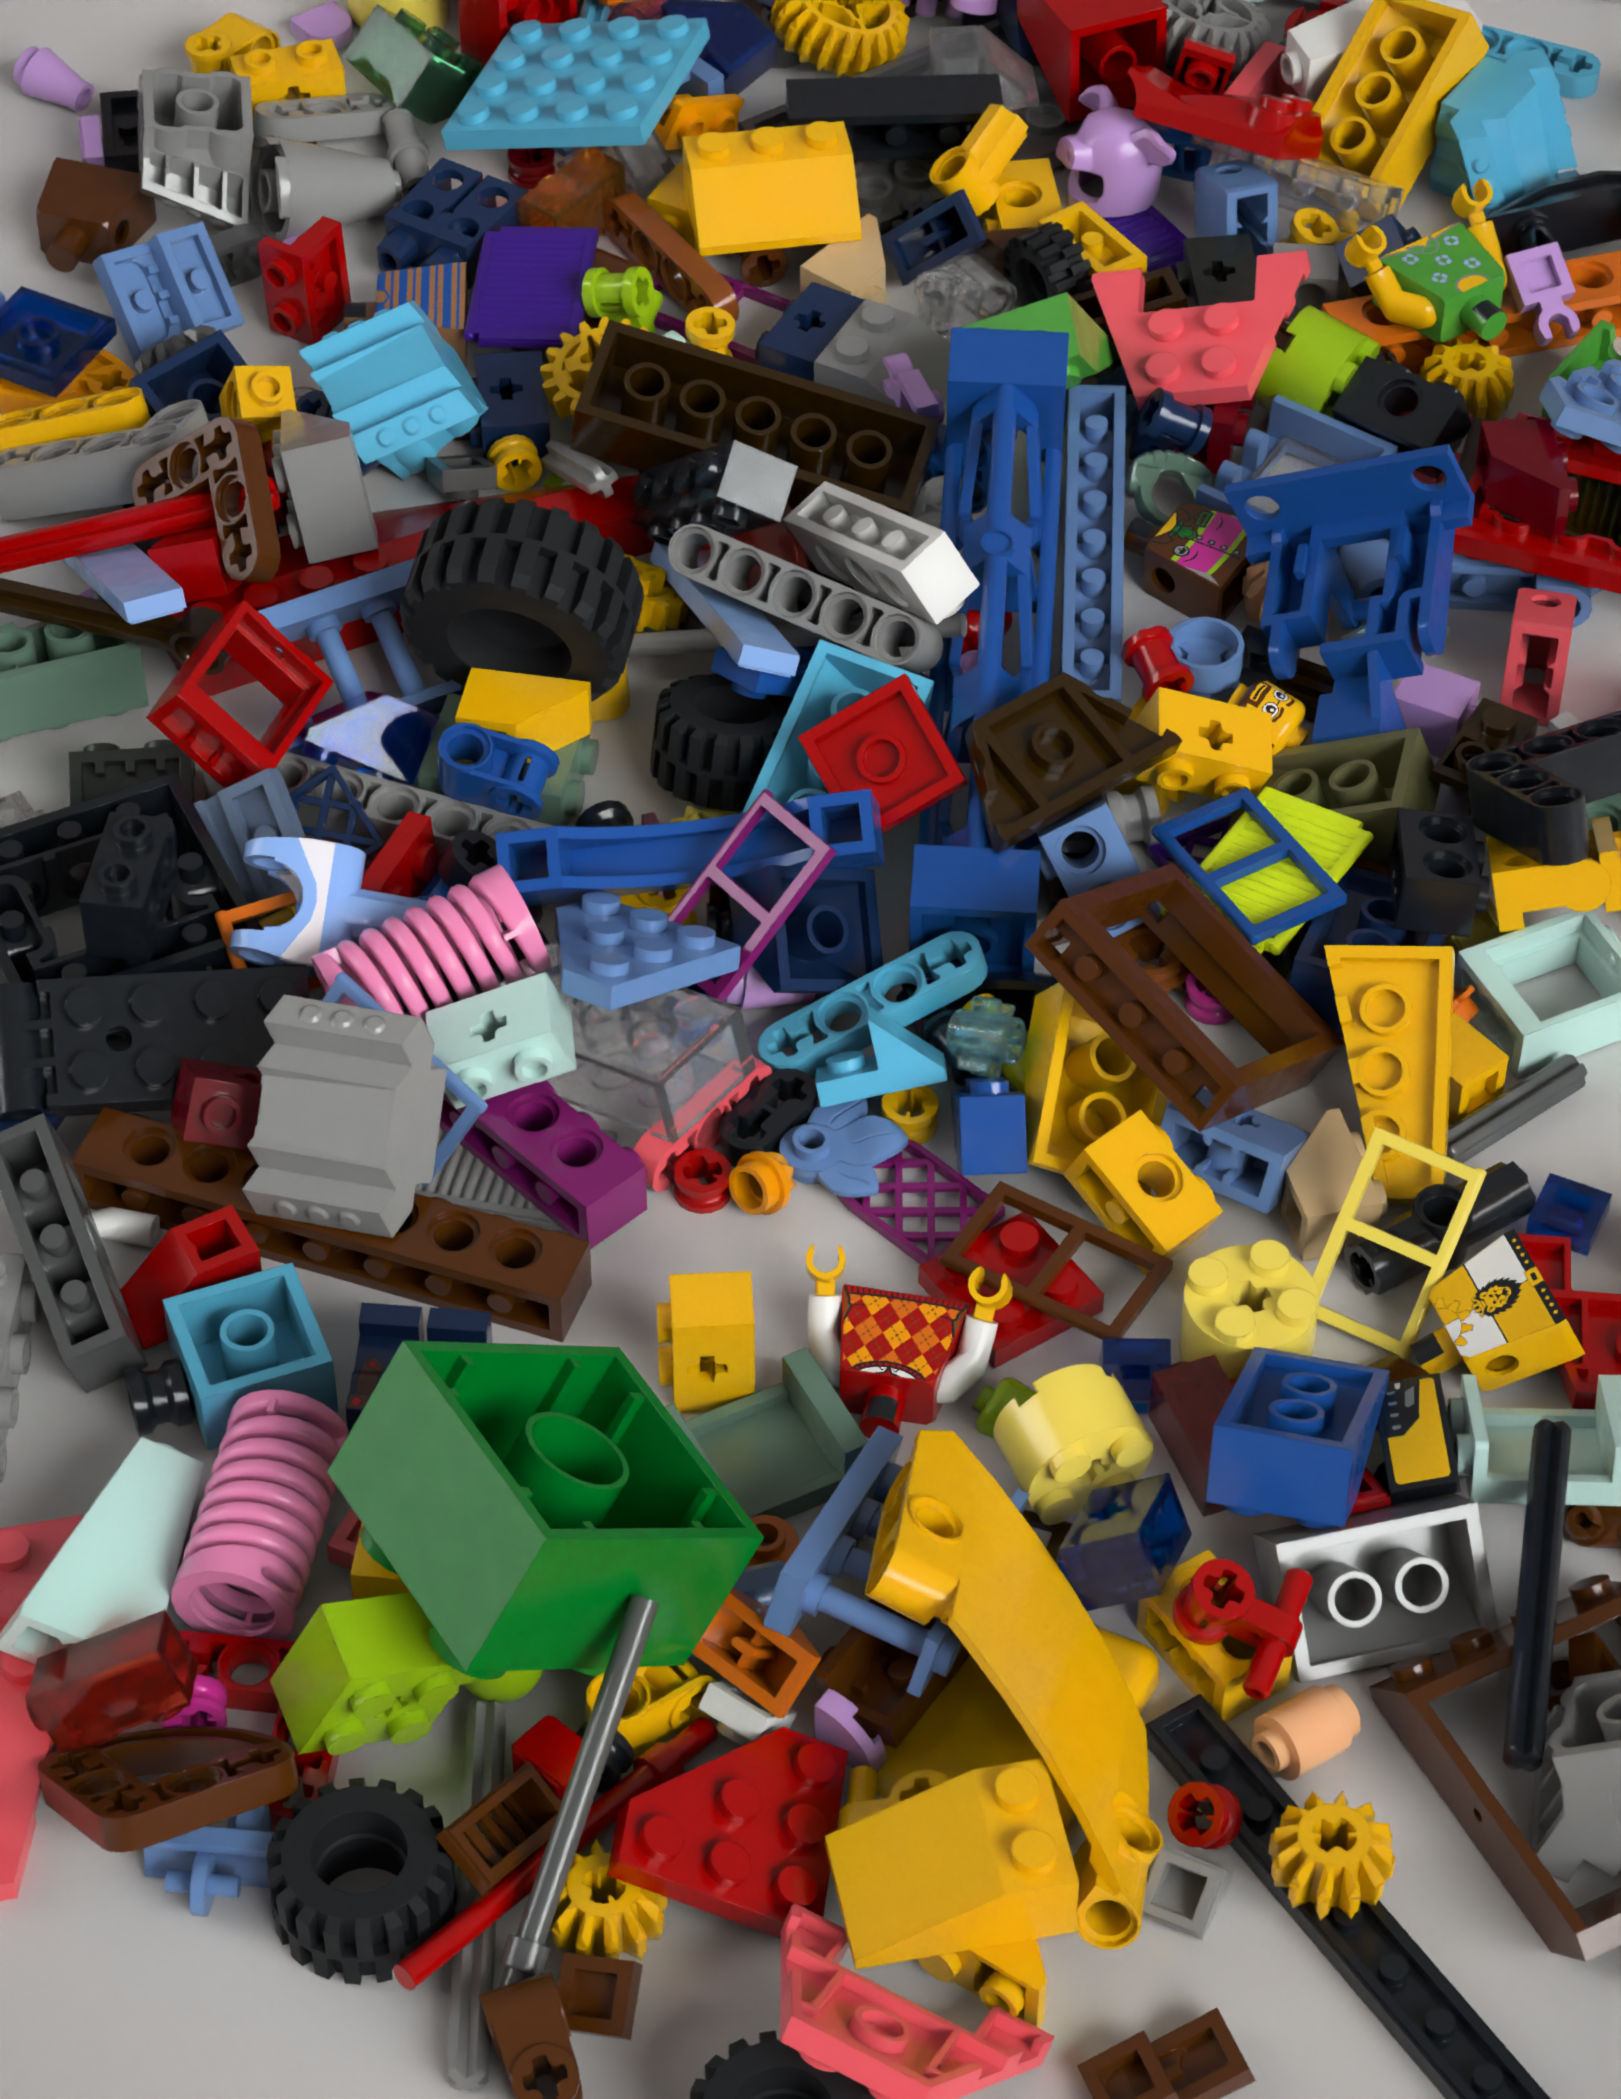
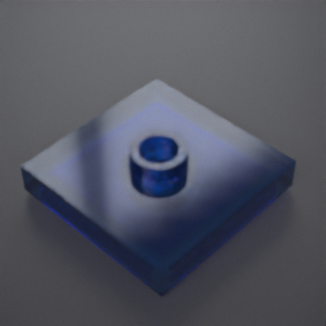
[0,286,117,398]

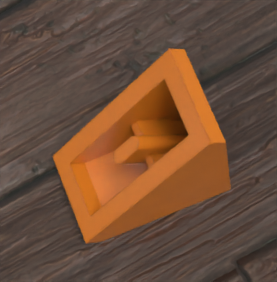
[692,1588,821,1718]

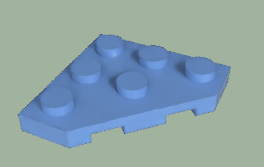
[1538,359,1621,454]
[554,892,741,1011]

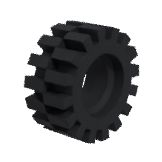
[1003,221,1093,307]

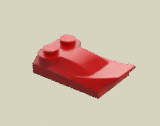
[1127,66,1324,160]

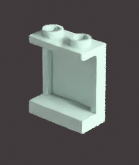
[1447,1374,1621,1506]

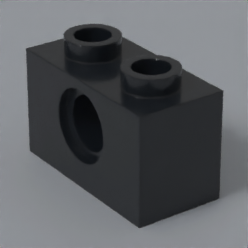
[1331,356,1472,479]

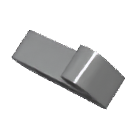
[0,399,209,521]

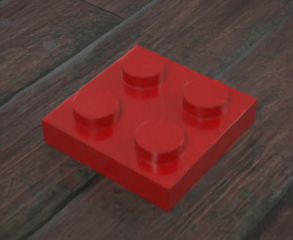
[797,673,969,834]
[918,1212,1104,1369]

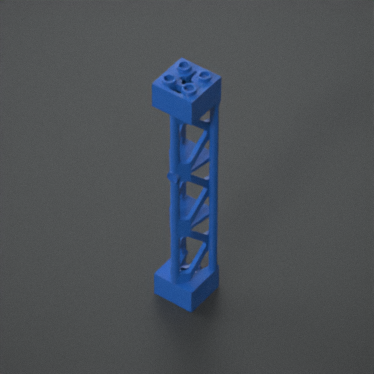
[909,327,1069,979]

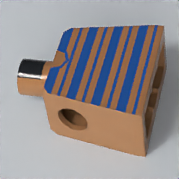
[344,262,468,370]

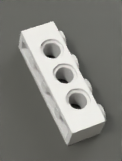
[783,481,980,625]

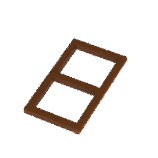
[939,1181,1173,1346]

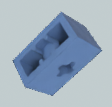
[1160,1088,1311,1214]

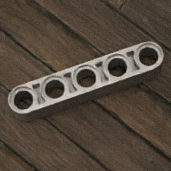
[668,523,943,674]

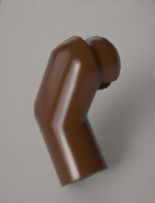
[1564,1505,1621,1549]

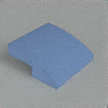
[92,221,245,364]

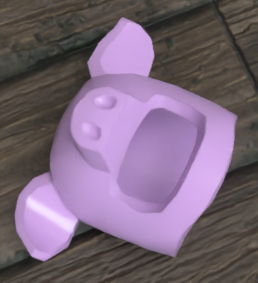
[1056,84,1176,218]

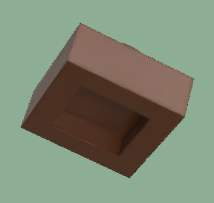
[557,1952,643,2040]

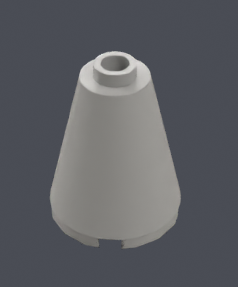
[249,135,402,242]

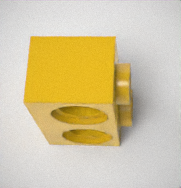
[1136,1549,1293,1722]

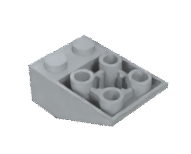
[272,409,378,565]

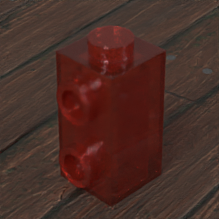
[1148,1355,1237,1517]
[26,1610,198,1754]

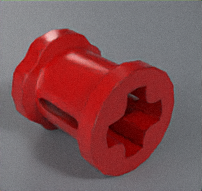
[1121,626,1194,702]

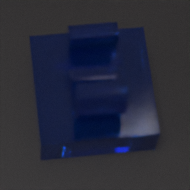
[1099,1338,1171,1414]

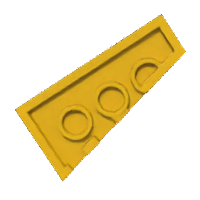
[1324,945,1455,1204]

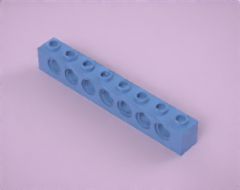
[1060,384,1126,703]

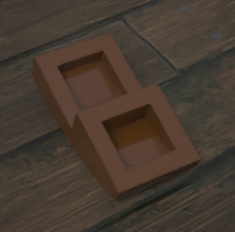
[1077,2008,1256,2099]

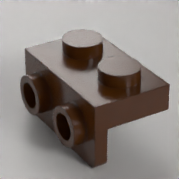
[816,1598,970,1749]

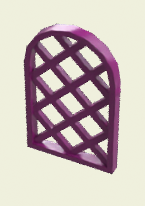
[836,1139,1005,1265]

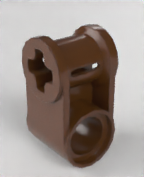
[478,1971,583,2099]

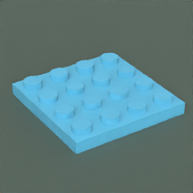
[441,15,711,150]

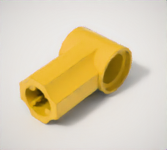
[929,103,1028,217]

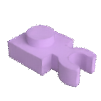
[1503,241,1580,347]
[882,353,944,448]

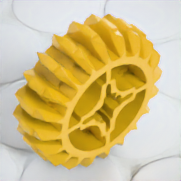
[770,0,910,78]

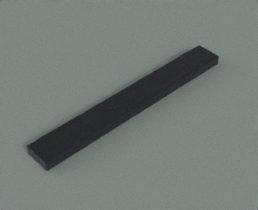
[1145,1693,1551,2099]

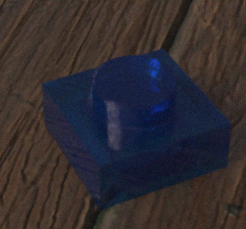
[1525,1173,1612,1256]

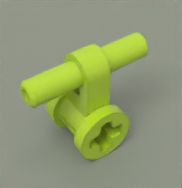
[582,266,664,333]

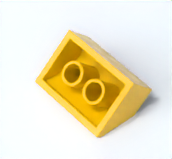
[682,121,862,256]

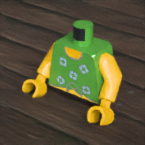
[1344,178,1508,342]

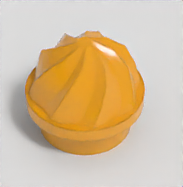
[728,1151,797,1215]

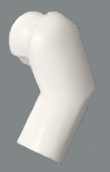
[91,1207,160,1248]

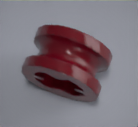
[507,148,556,189]

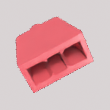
[1500,588,1577,727]

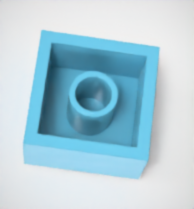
[162,1262,339,1450]

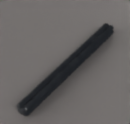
[1503,1419,1572,1772]

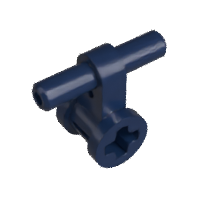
[1129,387,1213,497]

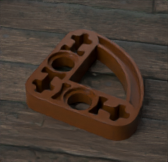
[37,1726,300,1853]

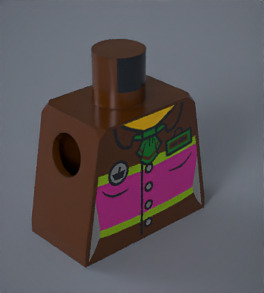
[1124,502,1251,621]

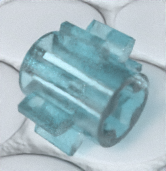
[946,996,1026,1078]

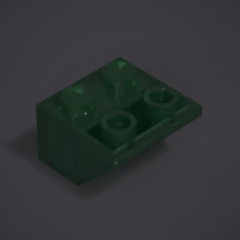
[343,4,485,125]

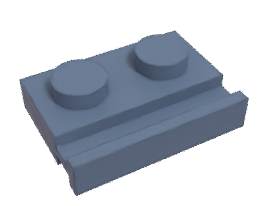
[194,768,306,904]

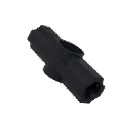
[1344,1161,1536,1295]

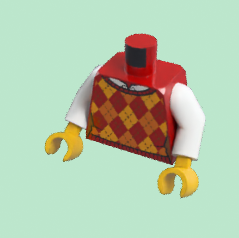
[805,1244,1013,1439]

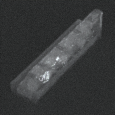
[1191,135,1404,233]

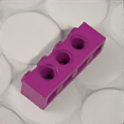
[440,1080,647,1250]

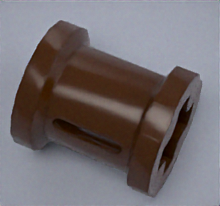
[737,248,789,288]

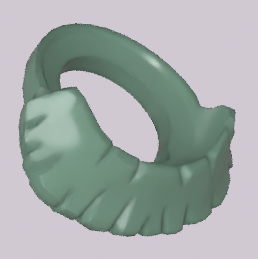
[1125,450,1214,526]

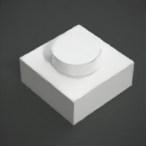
[698,1680,797,1745]

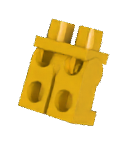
[1486,816,1621,933]

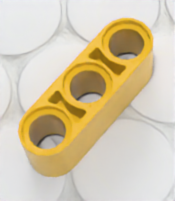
[0,387,151,451]

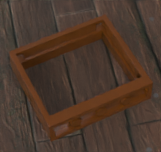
[1024,863,1345,1132]

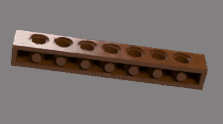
[72,1107,592,1343]

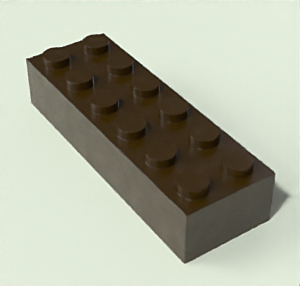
[570,320,941,517]

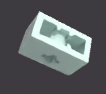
[425,972,577,1109]

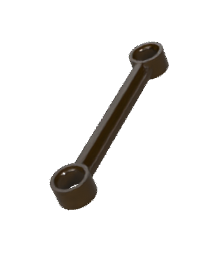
[0,578,231,675]

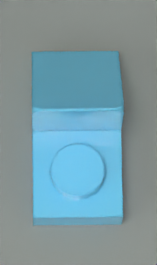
[815,1007,947,1108]

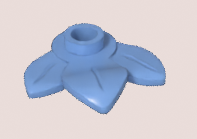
[779,1098,908,1197]

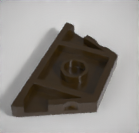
[965,672,1182,854]

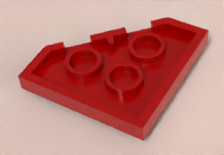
[607,1727,848,1938]

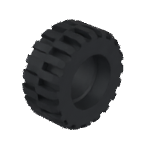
[399,498,644,702]

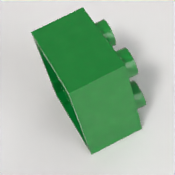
[327,1340,764,1680]

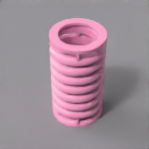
[311,864,551,1025]
[171,1389,349,1640]

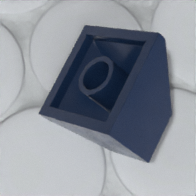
[729,865,883,994]

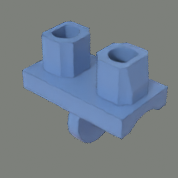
[143,1805,275,1917]

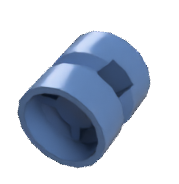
[1170,617,1245,703]

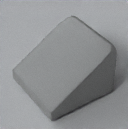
[1143,1845,1233,1940]

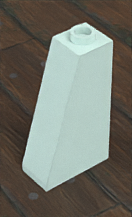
[0,1437,204,1700]

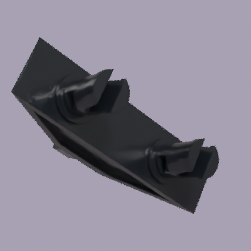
[1485,170,1621,259]

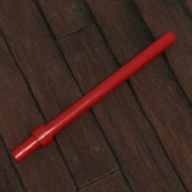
[393,1716,718,1990]

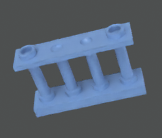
[235,558,463,762]
[763,1425,1031,1698]

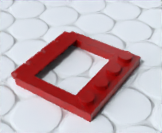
[1453,412,1621,594]

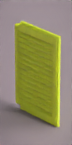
[1159,786,1374,956]

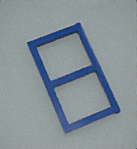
[1151,787,1347,945]

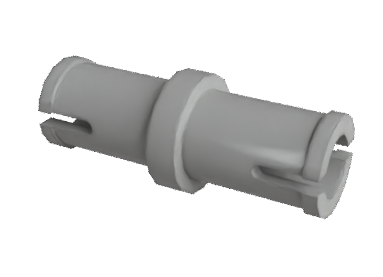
[381,108,430,197]

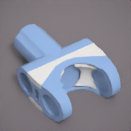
[229,837,427,979]

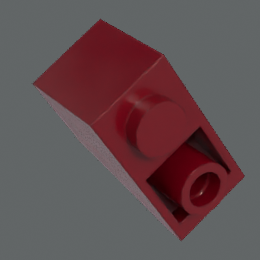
[1475,419,1578,536]

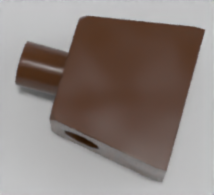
[36,157,157,272]

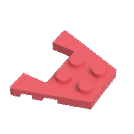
[1091,250,1311,412]
[780,1903,1055,2099]

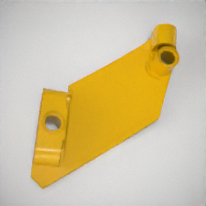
[865,1430,1163,1949]

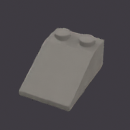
[814,299,950,425]

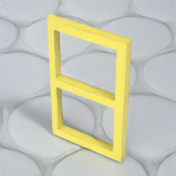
[1313,1127,1487,1360]

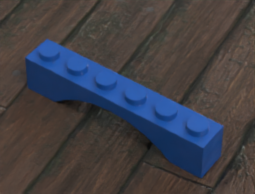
[495,789,885,907]

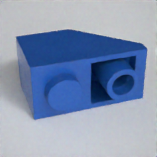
[951,1076,1027,1175]

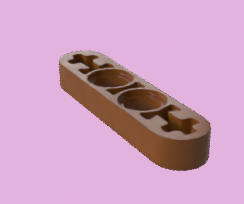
[603,191,739,322]

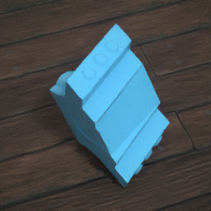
[1430,48,1578,216]
[298,300,489,481]

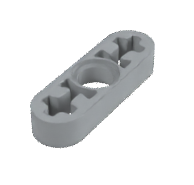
[253,93,396,142]

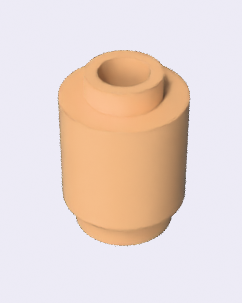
[1251,1684,1361,1781]

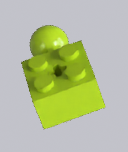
[270,1592,544,1755]

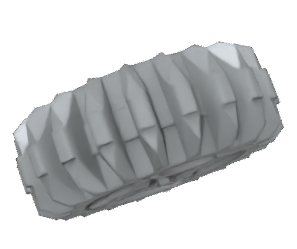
[1162,0,1272,82]

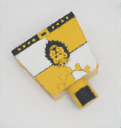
[1409,1228,1585,1392]

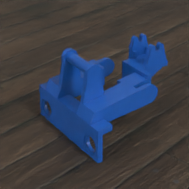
[1224,444,1475,744]

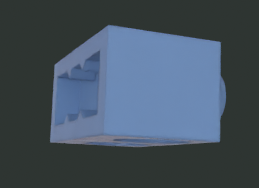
[1031,795,1160,938]

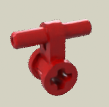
[1172,1559,1313,1700]

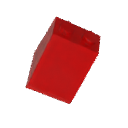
[1017,0,1167,123]

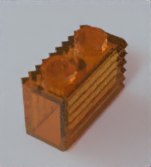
[517,147,626,241]

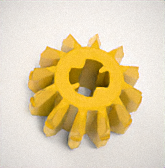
[1419,338,1515,421]
[1268,1790,1396,1921]
[550,1839,668,1961]

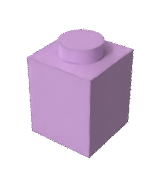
[1394,663,1480,758]

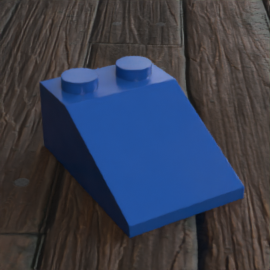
[1205,1347,1390,1529]

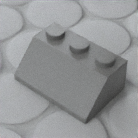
[1253,1493,1498,1683]

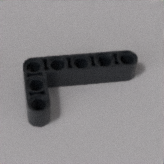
[1465,710,1621,866]

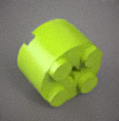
[1255,305,1381,418]

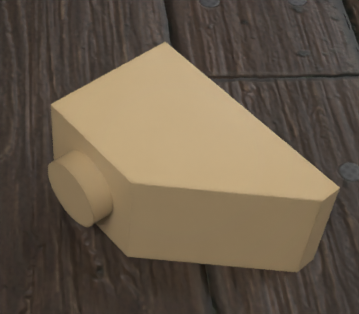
[800,213,887,304]

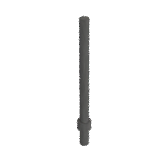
[498,1595,659,1988]

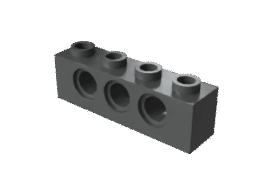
[0,1113,149,1393]

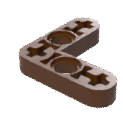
[132,416,281,584]

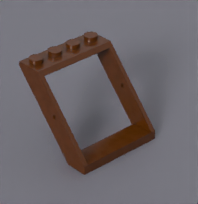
[1369,1574,1621,1962]

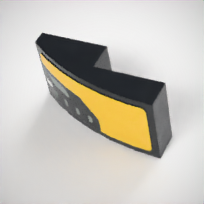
[1378,1373,1461,1504]

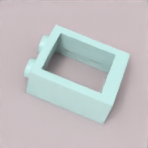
[1454,910,1621,1079]

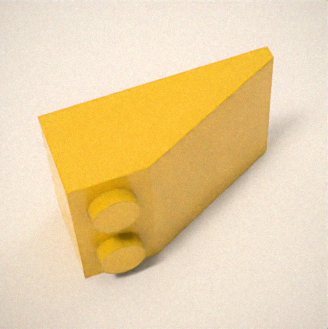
[1024,982,1168,1196]
[825,1758,1079,1970]

